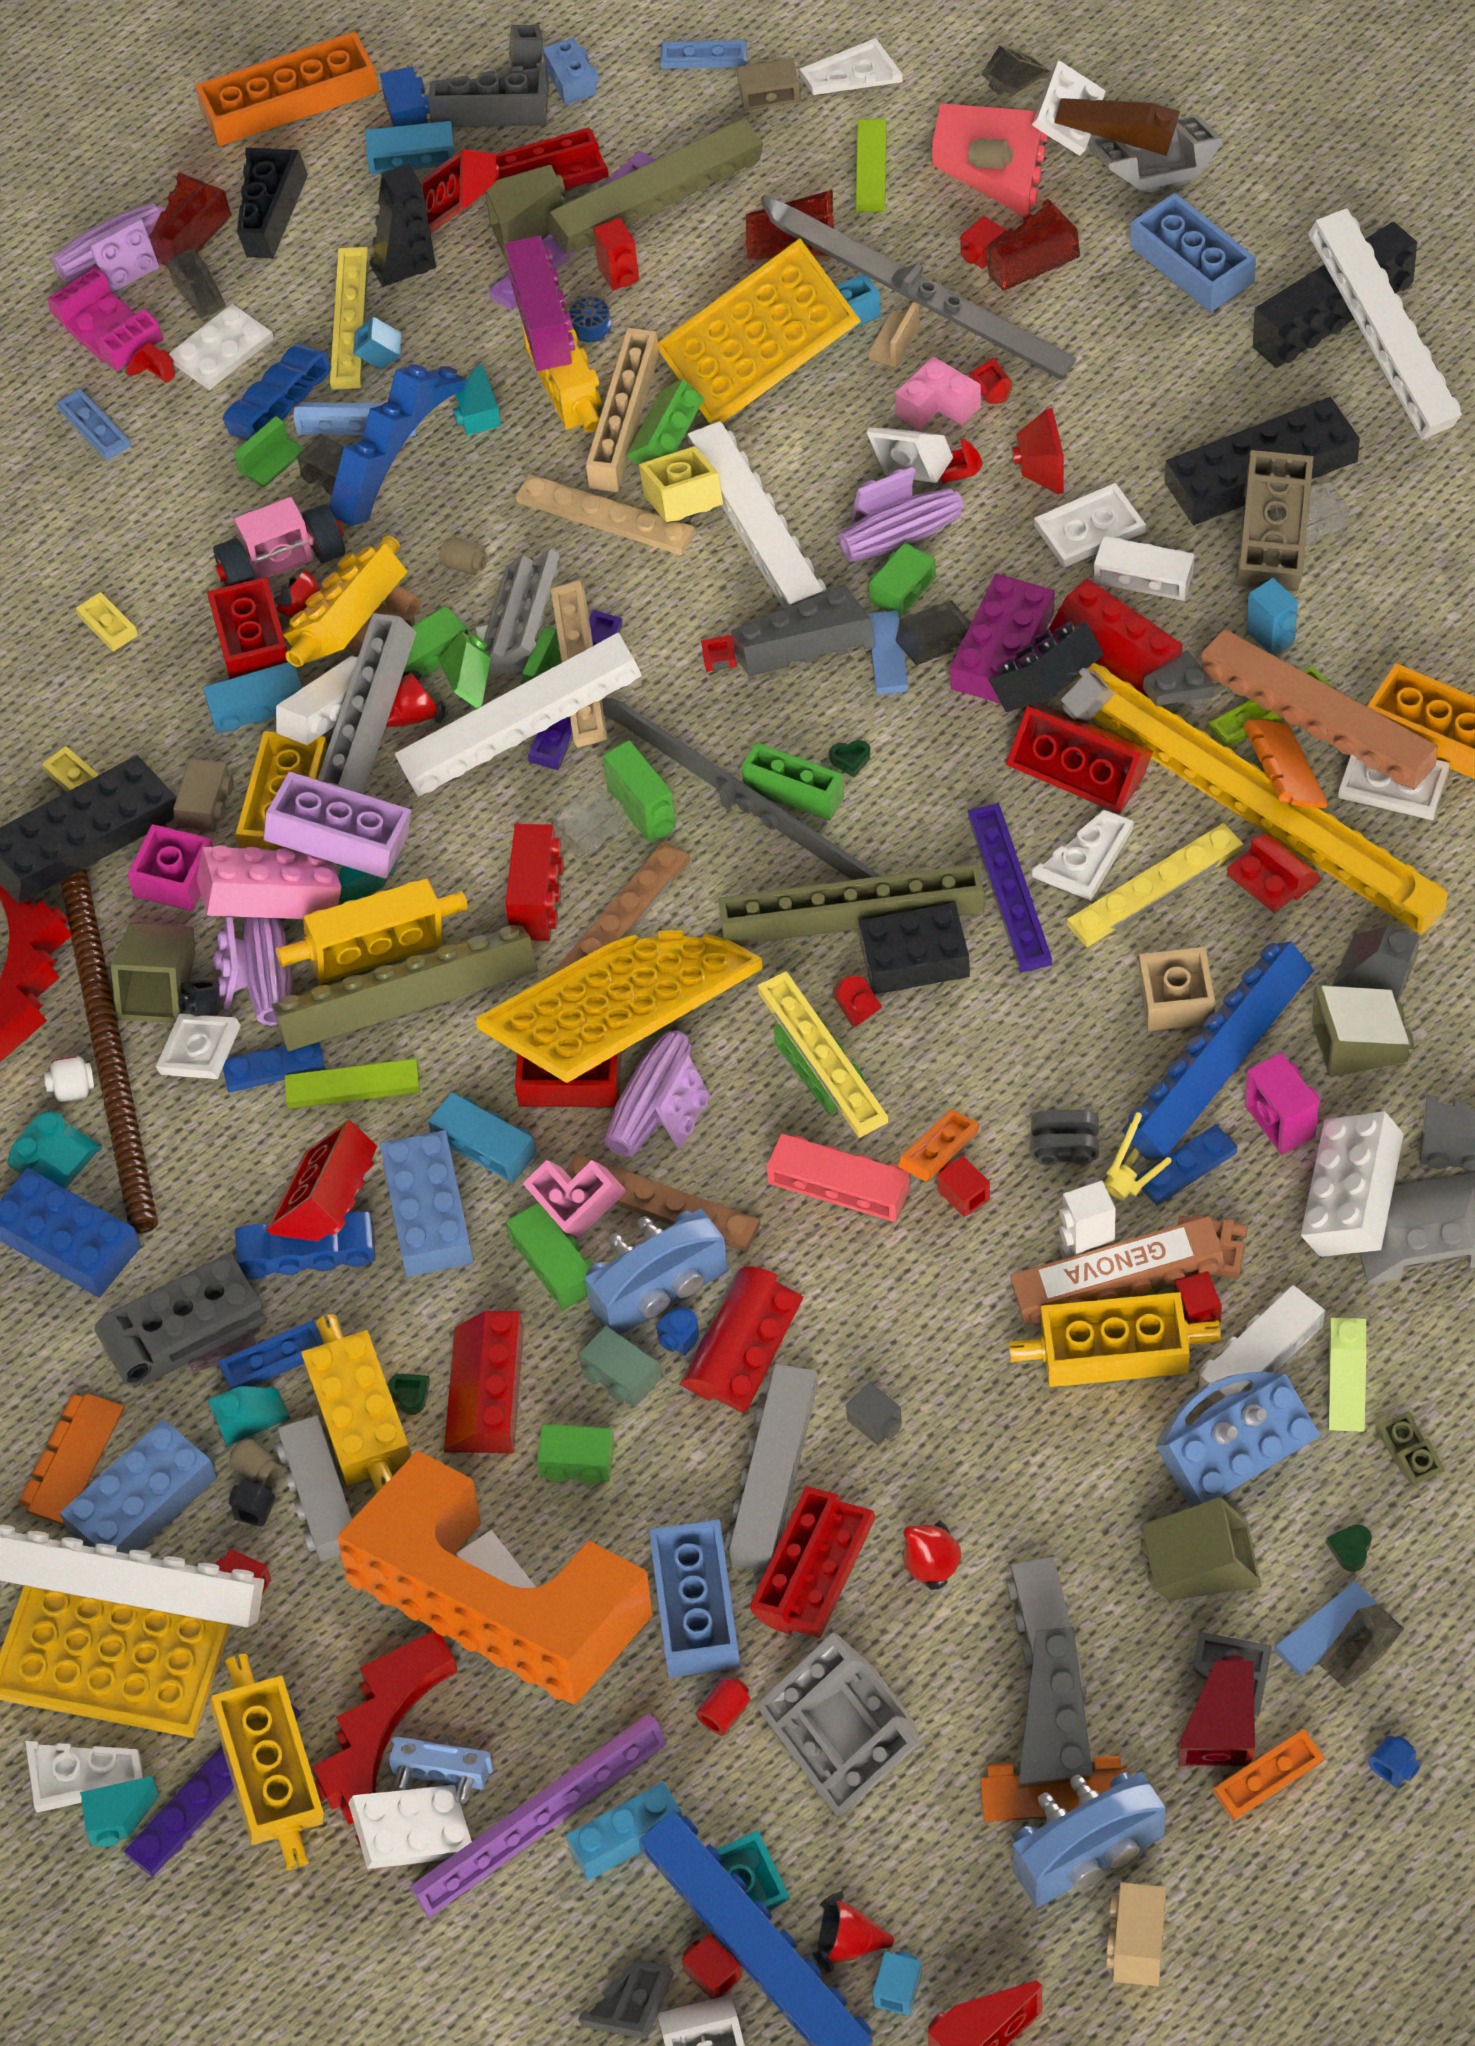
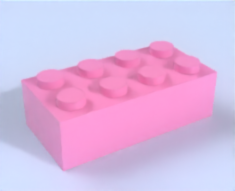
[196,845,341,919]

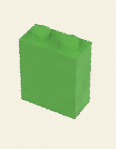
[602,740,676,843]

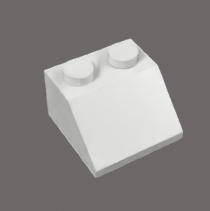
[866,428,953,483]

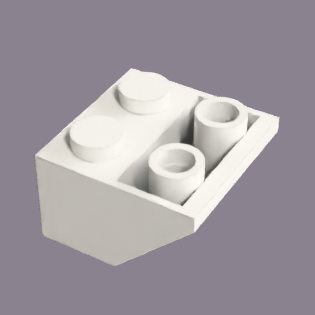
[657,1995,745,2046]

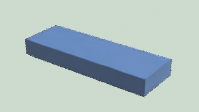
[660,40,747,68]
[56,388,131,461]
[867,611,908,694]
[1275,1581,1380,1677]

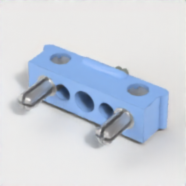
[389,1734,493,1804]

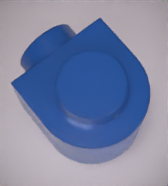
[656,1307,699,1356]
[1367,1736,1421,1788]

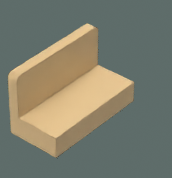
[868,302,920,367]

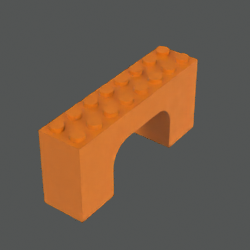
[337,1450,653,1705]

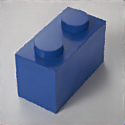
[380,66,430,127]

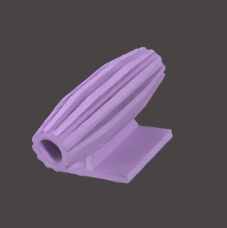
[51,203,169,293]
[838,467,964,562]
[213,917,293,1026]
[604,1031,710,1157]

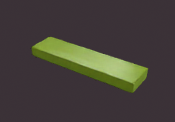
[856,119,887,212]
[1208,665,1332,748]
[285,1059,420,1109]

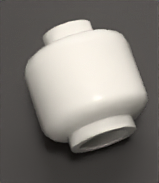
[44,1056,94,1102]

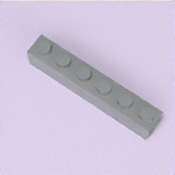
[318,613,417,794]
[725,1364,818,1571]

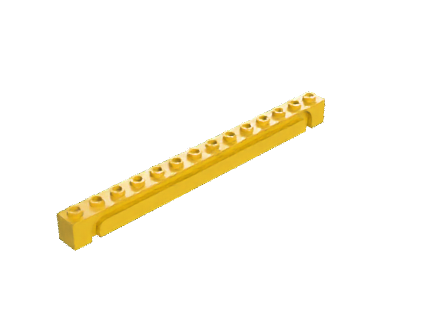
[1064,663,1448,935]

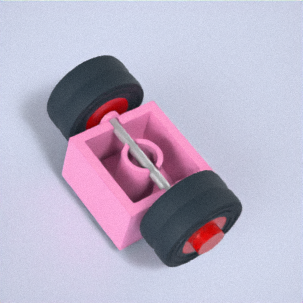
[213,497,345,587]

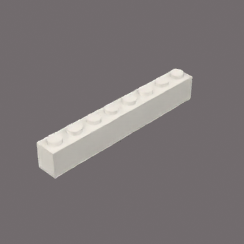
[1308,208,1462,440]
[687,421,827,609]
[395,632,642,797]
[0,1525,264,1627]

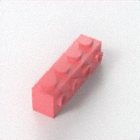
[767,1133,910,1223]

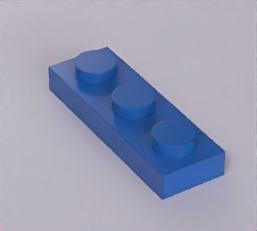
[223,1042,326,1093]
[1136,1124,1238,1206]
[218,1320,324,1390]

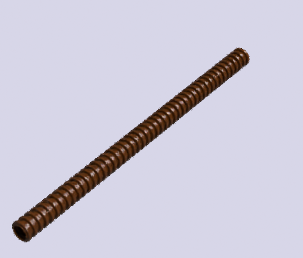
[60,868,158,1234]

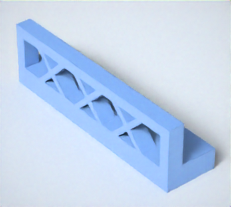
[293,402,417,436]

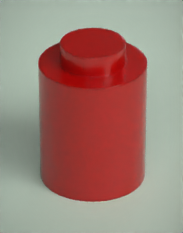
[695,1677,751,1736]

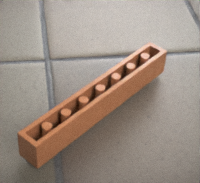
[1202,628,1438,790]

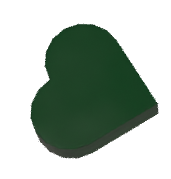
[829,740,871,777]
[387,1374,430,1415]
[1326,1524,1372,1572]

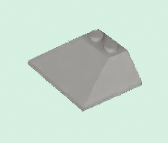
[1087,114,1222,192]
[1359,1172,1475,1284]
[756,1633,919,1818]

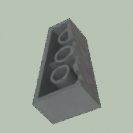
[428,61,549,127]
[731,585,875,676]
[1420,1095,1475,1171]
[1018,1626,1093,1788]

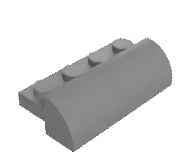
[483,549,560,674]

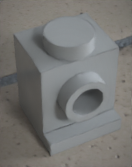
[1061,668,1115,721]

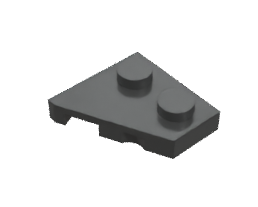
[1143,652,1215,706]
[1193,1632,1272,1716]
[578,1959,674,2039]

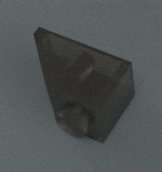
[981,45,1049,94]
[167,248,226,319]
[1318,1604,1404,1688]

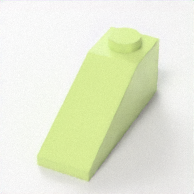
[1328,1318,1366,1431]

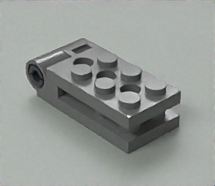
[94,1252,267,1386]

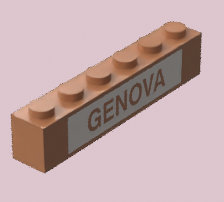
[1010,1216,1225,1325]

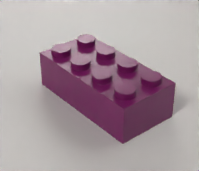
[505,236,575,371]
[950,573,1055,704]

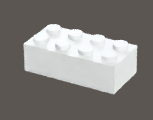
[1301,1111,1404,1257]

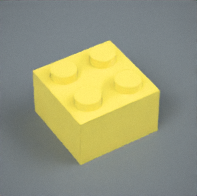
[639,446,723,523]

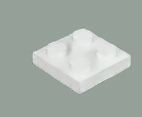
[156,1014,241,1079]

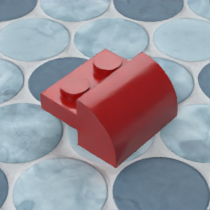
[1227,833,1320,913]

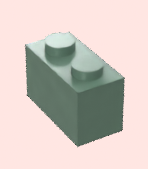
[579,1325,661,1408]

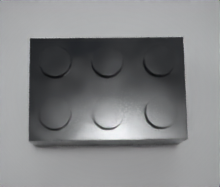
[988,622,1104,712]
[859,902,970,995]

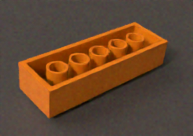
[195,31,379,147]

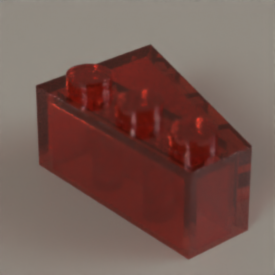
[150,172,232,272]
[746,189,835,259]
[985,199,1080,291]

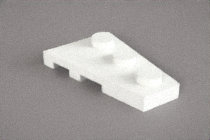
[800,38,903,95]
[1032,810,1134,901]
[25,1741,144,1813]

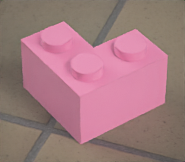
[895,356,981,430]
[523,1160,627,1238]

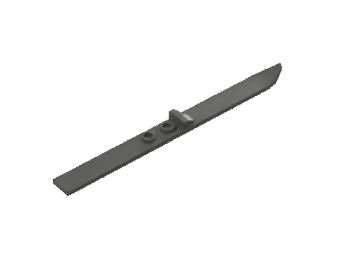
[761,195,1077,380]
[602,698,881,880]

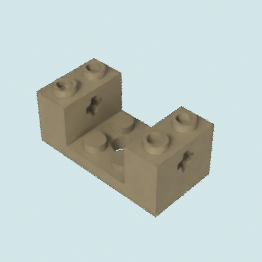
[1235,450,1314,591]

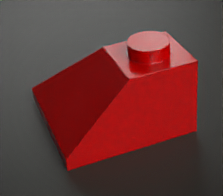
[1012,408,1064,494]

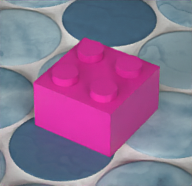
[127,824,213,912]
[1244,1053,1320,1155]

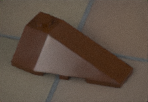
[1054,98,1180,156]

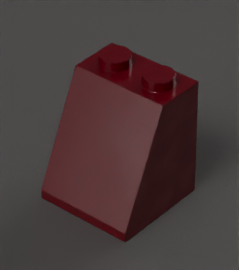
[1178,1655,1255,1766]

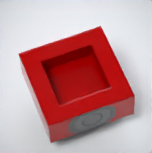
[701,635,737,672]

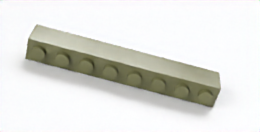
[547,118,763,254]
[718,864,984,945]
[271,924,538,1052]

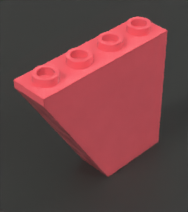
[932,103,1048,216]

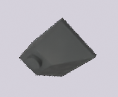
[1332,926,1420,1002]

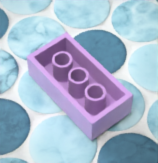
[264,771,411,879]

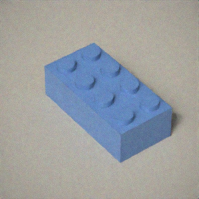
[1130,193,1256,313]
[380,1130,474,1277]
[60,1419,217,1554]
[649,1519,741,1678]

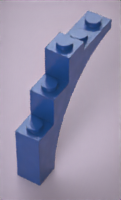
[329,364,467,526]

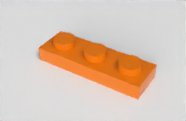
[898,1109,980,1182]
[1212,1729,1325,1822]

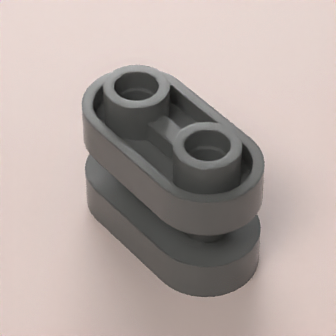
[1031,1110,1099,1165]

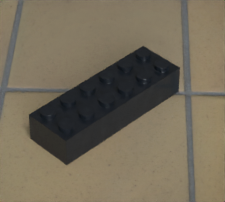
[1253,221,1417,368]
[1165,396,1360,526]
[0,755,176,904]

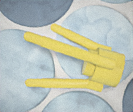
[1103,1112,1171,1201]

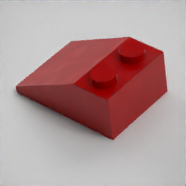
[927,1980,1042,2046]

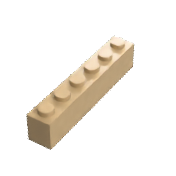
[586,328,659,492]

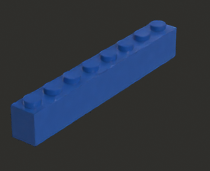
[1121,941,1315,1159]
[639,1810,873,2046]

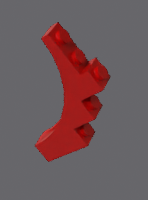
[0,885,72,1062]
[312,1631,457,1853]

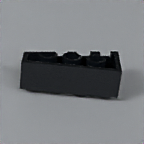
[237,147,308,258]
[370,163,436,287]

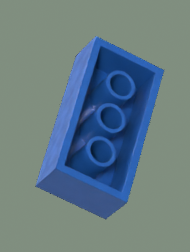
[0,1168,141,1298]

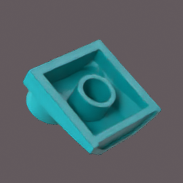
[7,1111,102,1189]
[716,1830,790,1912]

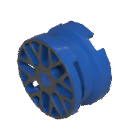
[568,296,611,343]

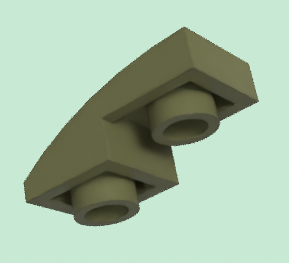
[1375,1411,1445,1486]

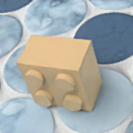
[1138,947,1215,1031]
[1107,1882,1166,1986]

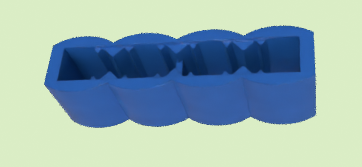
[222,343,331,440]
[235,1212,376,1279]

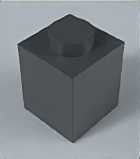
[509,25,543,70]
[846,1382,902,1446]

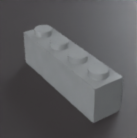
[275,1415,352,1562]
[1006,1556,1086,1702]

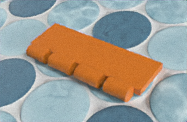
[1243,719,1328,809]
[18,1393,125,1526]
[981,1756,1129,1822]

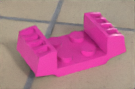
[48,267,164,371]

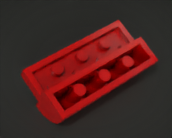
[496,127,609,191]
[679,1266,804,1413]
[749,1486,876,1638]

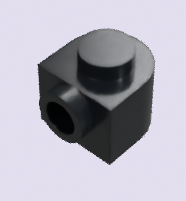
[178,980,220,1017]
[229,1480,276,1527]

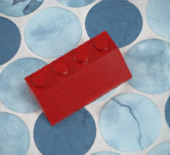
[420,149,499,233]
[1048,578,1183,697]
[1006,703,1153,814]
[266,1119,378,1241]
[444,1311,524,1453]

